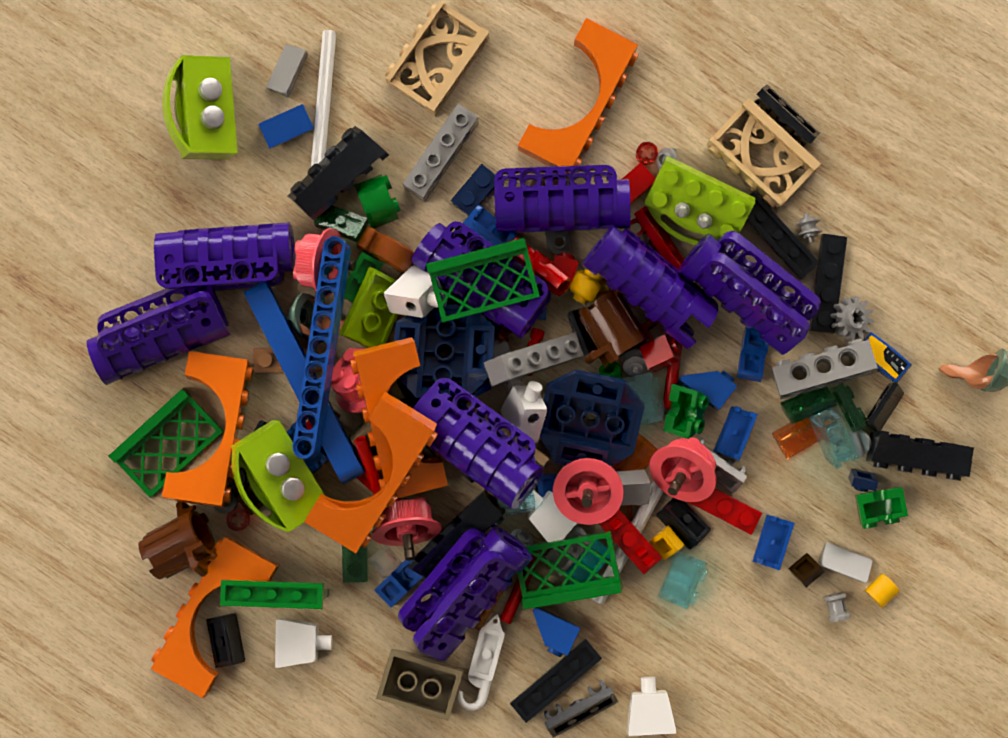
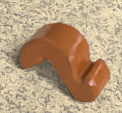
[356,227,414,275]

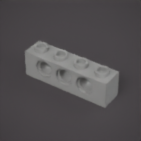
[403,104,479,202]
[484,332,584,386]
[772,339,878,400]

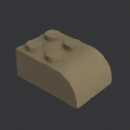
[376,649,464,721]

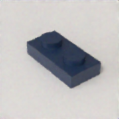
[450,164,495,216]

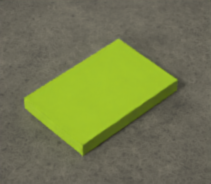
[339,267,399,348]

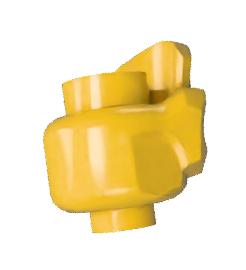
[570,269,609,305]

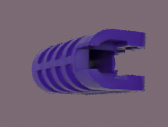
[494,165,631,233]
[411,221,551,339]
[154,222,296,294]
[582,226,718,349]
[678,231,821,355]
[87,276,231,385]
[413,378,543,509]
[398,526,533,661]

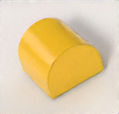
[649,525,684,560]
[864,573,900,609]

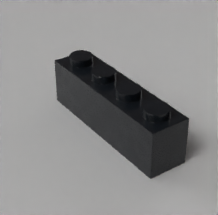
[288,126,389,220]
[866,431,974,481]
[408,489,506,578]

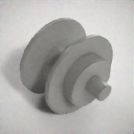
[796,213,822,242]
[622,349,647,376]

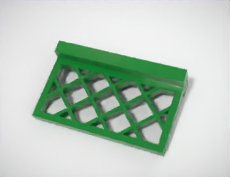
[426,238,540,322]
[108,387,223,498]
[517,531,623,610]
[220,580,329,609]

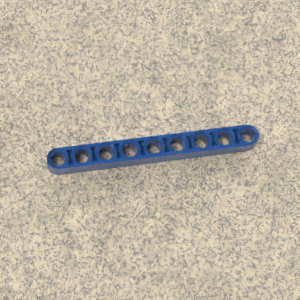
[293,236,351,460]
[244,282,365,485]

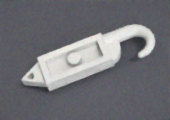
[457,614,505,711]

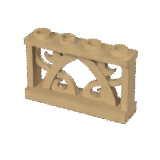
[385,0,489,116]
[707,98,821,210]

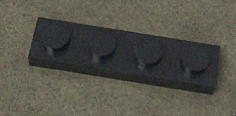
[746,191,820,280]
[809,234,847,334]
[510,638,602,723]

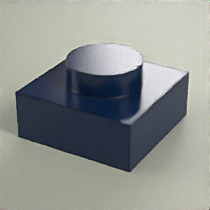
[848,469,878,492]

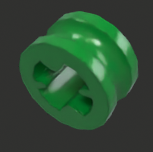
[599,362,622,379]

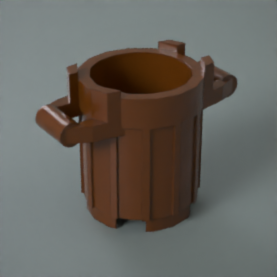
[578,290,658,368]
[138,502,217,580]

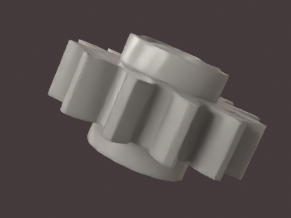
[830,297,874,340]

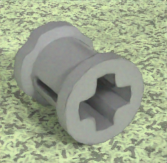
[823,592,851,622]

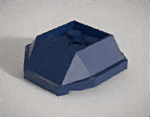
[394,304,495,403]
[540,369,645,467]

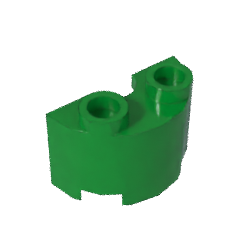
[355,174,401,228]
[663,384,709,439]
[855,487,908,529]

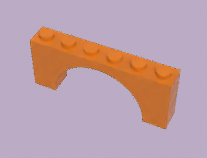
[518,18,639,173]
[350,337,448,499]
[162,351,253,508]
[304,392,437,553]
[151,536,280,698]

